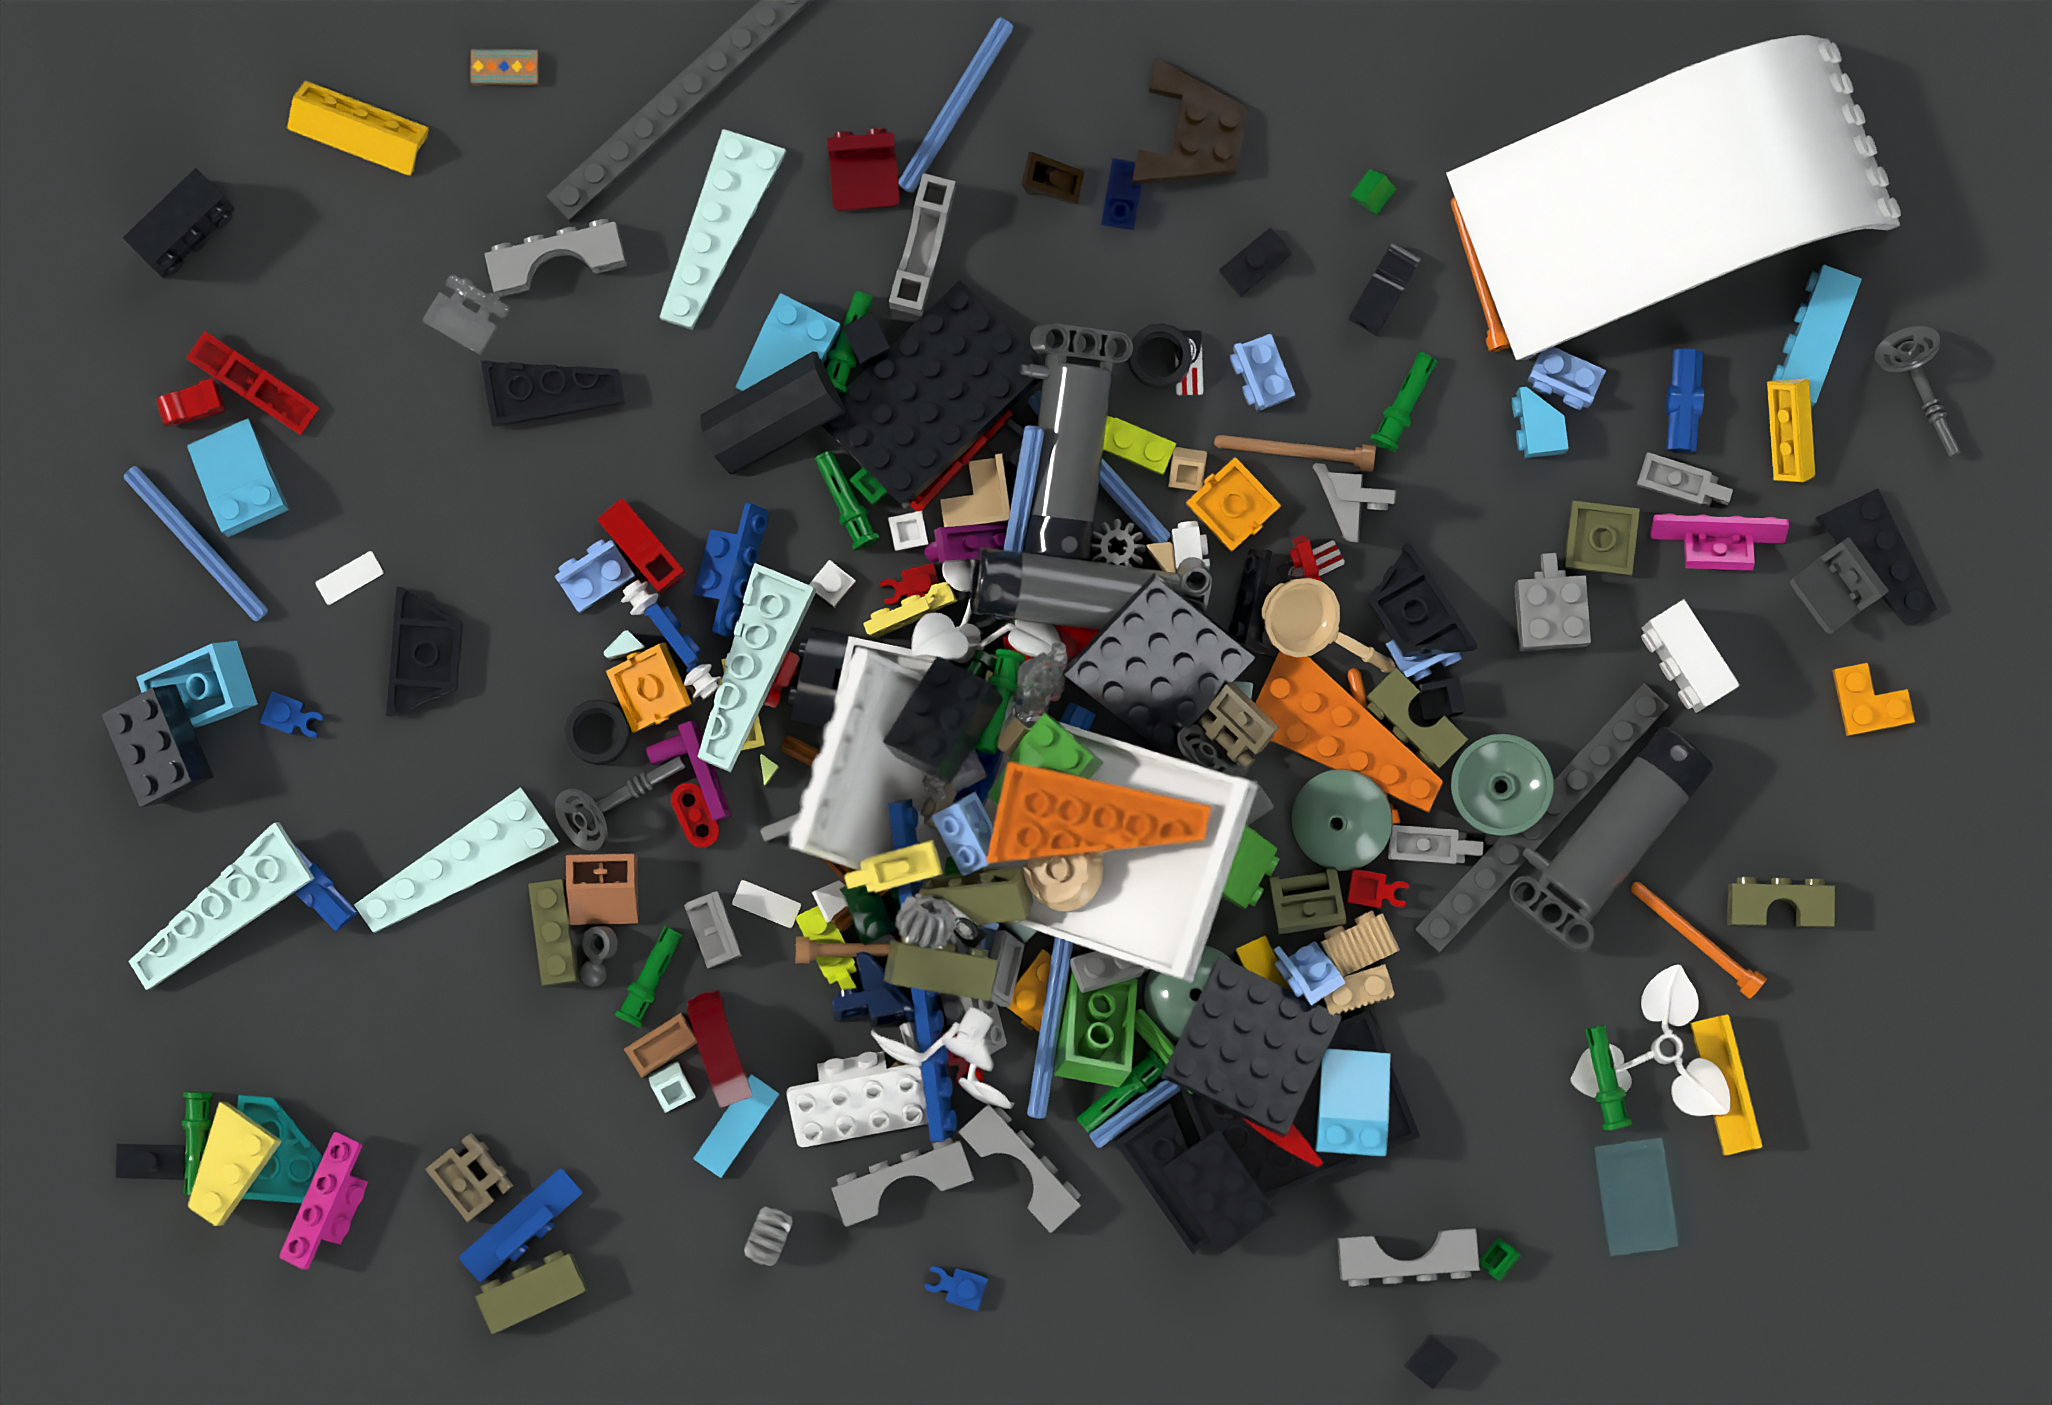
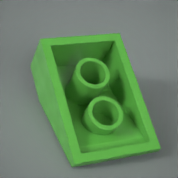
[987,713,1104,806]
[1221,826,1280,910]
[1054,970,1138,1087]

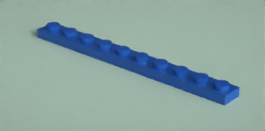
[888,799,957,1142]

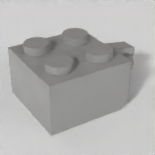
[1515,553,1591,651]

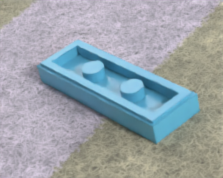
[693,1074,780,1178]

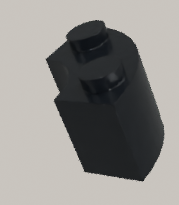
[788,627,851,727]

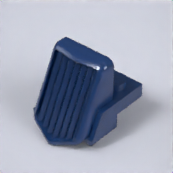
[832,952,915,1027]

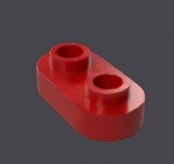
[671,783,720,848]

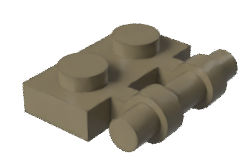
[1198,682,1280,769]
[425,1133,514,1222]

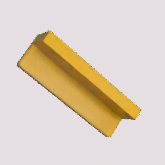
[287,80,429,175]
[1690,1014,1762,1156]

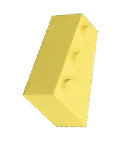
[188,1102,282,1226]

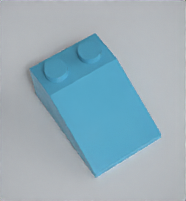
[736,293,842,391]
[187,418,290,537]
[136,641,258,728]
[1315,1049,1390,1156]

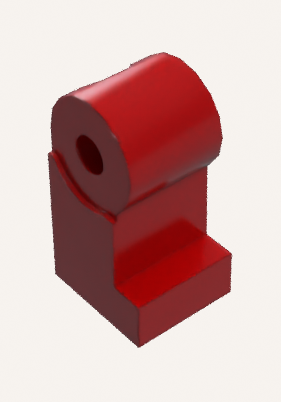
[156,378,226,426]

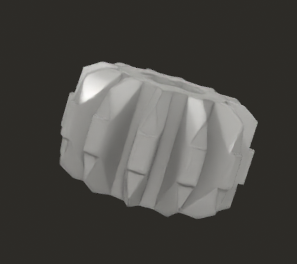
[1091,519,1146,567]
[896,894,957,949]
[744,1206,792,1266]

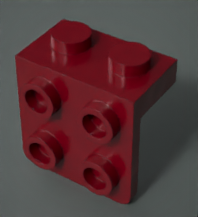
[826,128,900,211]

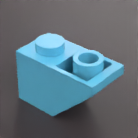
[1512,387,1569,459]

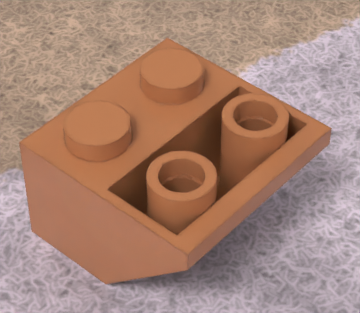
[566,854,639,925]

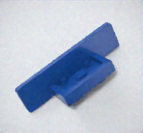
[693,503,769,639]
[459,1168,582,1282]

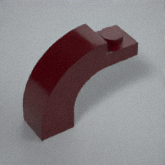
[687,990,752,1108]

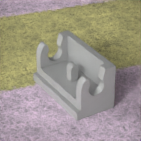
[684,891,743,969]

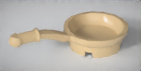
[1262,578,1396,673]
[1023,850,1112,911]

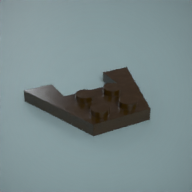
[1131,58,1248,185]

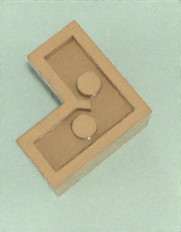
[940,453,1010,527]

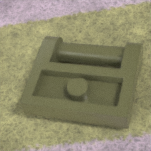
[1269,868,1346,934]

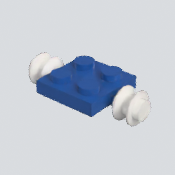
[621,580,721,699]

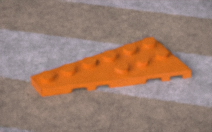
[1255,651,1443,813]
[986,761,1212,863]

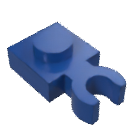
[259,691,325,738]
[924,1266,988,1311]

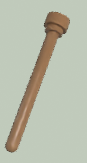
[1214,435,1376,472]
[796,937,952,964]

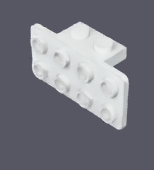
[787,1051,928,1147]

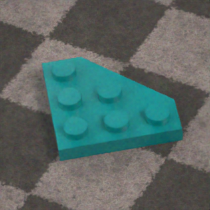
[237,1095,323,1203]

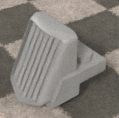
[1313,463,1396,542]

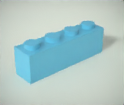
[1771,265,1862,407]

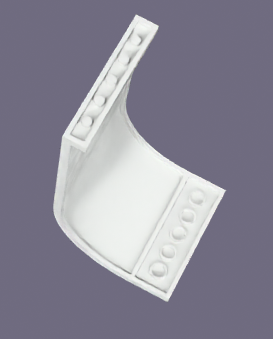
[1446,35,1901,360]
[790,647,1258,982]

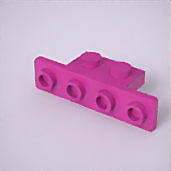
[1650,513,1789,570]
[280,1132,368,1270]

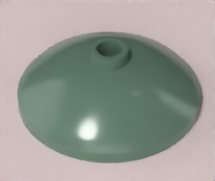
[1451,734,1554,836]
[1291,769,1393,871]
[1144,946,1234,1043]

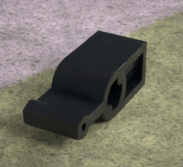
[1348,242,1421,336]

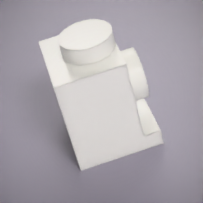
[1171,521,1210,573]

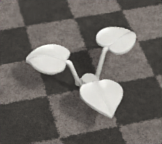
[912,560,1064,663]
[1571,965,1730,1116]
[871,1007,1014,1109]

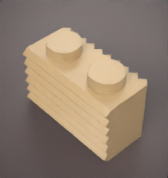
[1320,910,1400,977]
[1322,965,1394,1016]

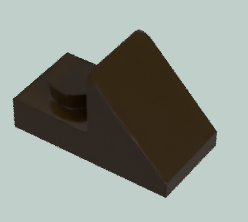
[1021,152,1085,204]

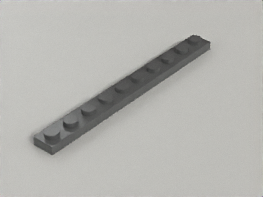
[547,0,813,222]
[1414,683,1669,953]

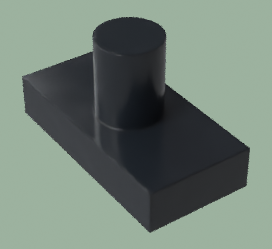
[1219,227,1292,297]
[116,1144,186,1179]

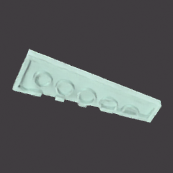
[660,129,786,330]
[698,563,816,772]
[354,787,560,933]
[128,822,315,990]

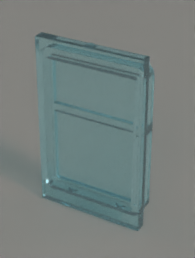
[1594,1138,1679,1256]

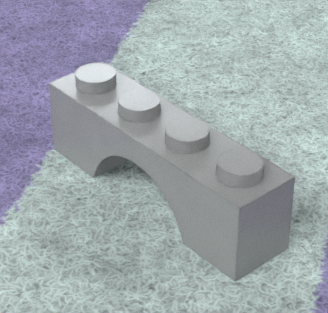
[889,173,956,317]
[484,219,627,298]
[959,1104,1081,1233]
[831,1137,974,1227]
[1337,1228,1479,1286]

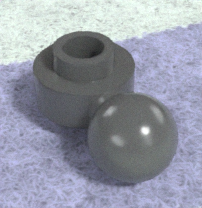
[580,926,618,987]

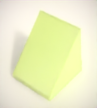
[760,754,779,787]

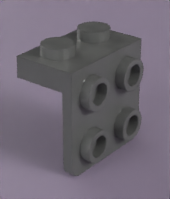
[1790,537,1889,634]

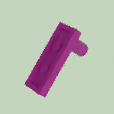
[924,522,1008,563]
[646,721,733,821]

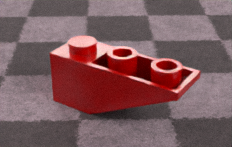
[597,498,687,596]

